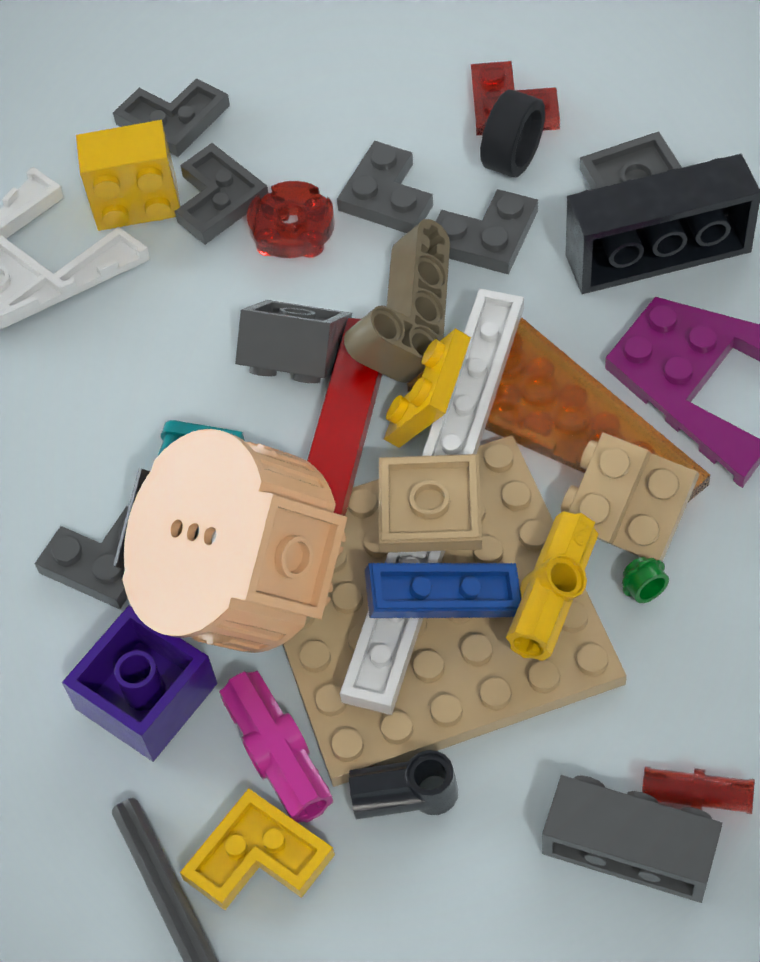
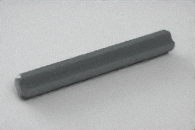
[112,798,218,962]

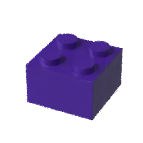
[62,605,218,762]

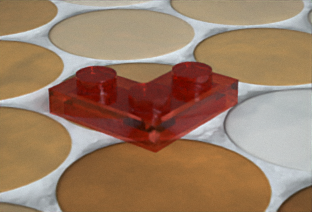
[471,61,560,136]

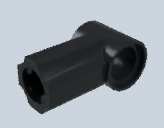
[349,750,458,820]

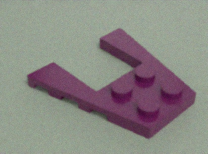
[605,297,760,488]

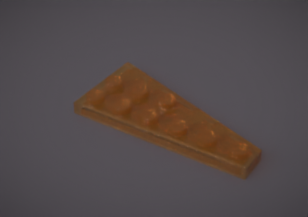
[407,317,710,502]

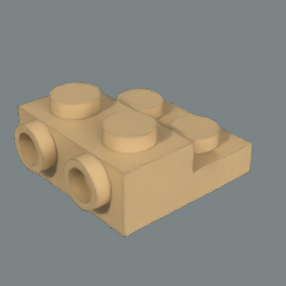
[561,432,700,561]

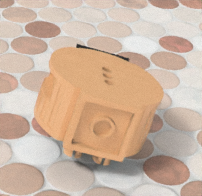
[113,429,348,653]

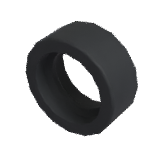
[480,89,545,177]

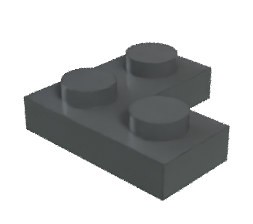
[113,78,230,157]
[337,140,433,233]
[175,143,269,245]
[436,189,538,275]
[34,506,128,609]

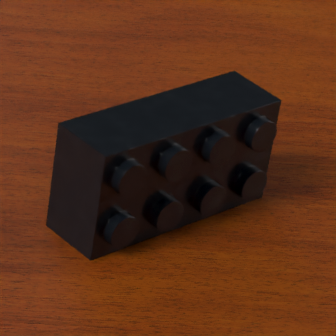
[565,153,760,294]

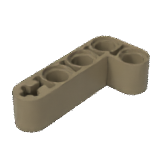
[344,219,450,383]

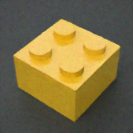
[76,120,181,231]

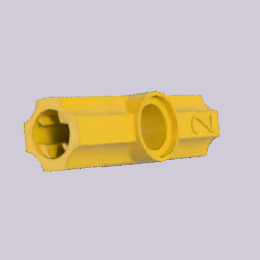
[506,511,599,661]

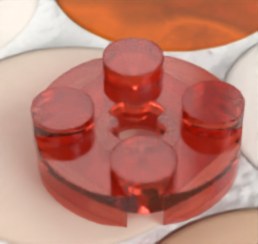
[247,181,335,258]

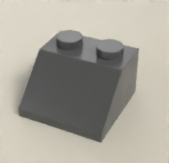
[235,300,352,383]

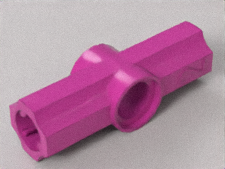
[219,671,333,823]

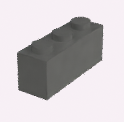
[542,775,723,903]

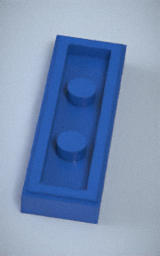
[364,563,521,618]

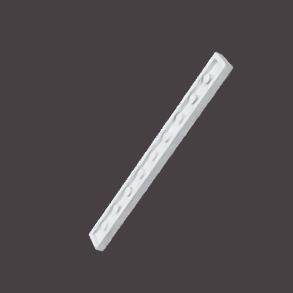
[340,288,524,715]

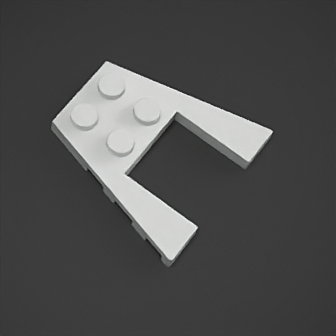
[0,167,150,330]

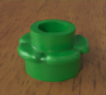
[622,557,669,603]

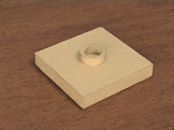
[379,454,482,553]

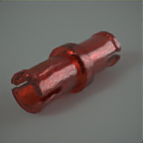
[642,766,755,814]

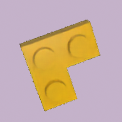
[384,328,471,448]
[180,788,335,910]

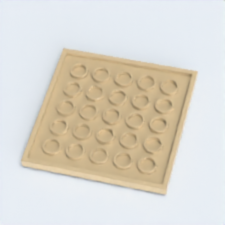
[282,435,627,787]

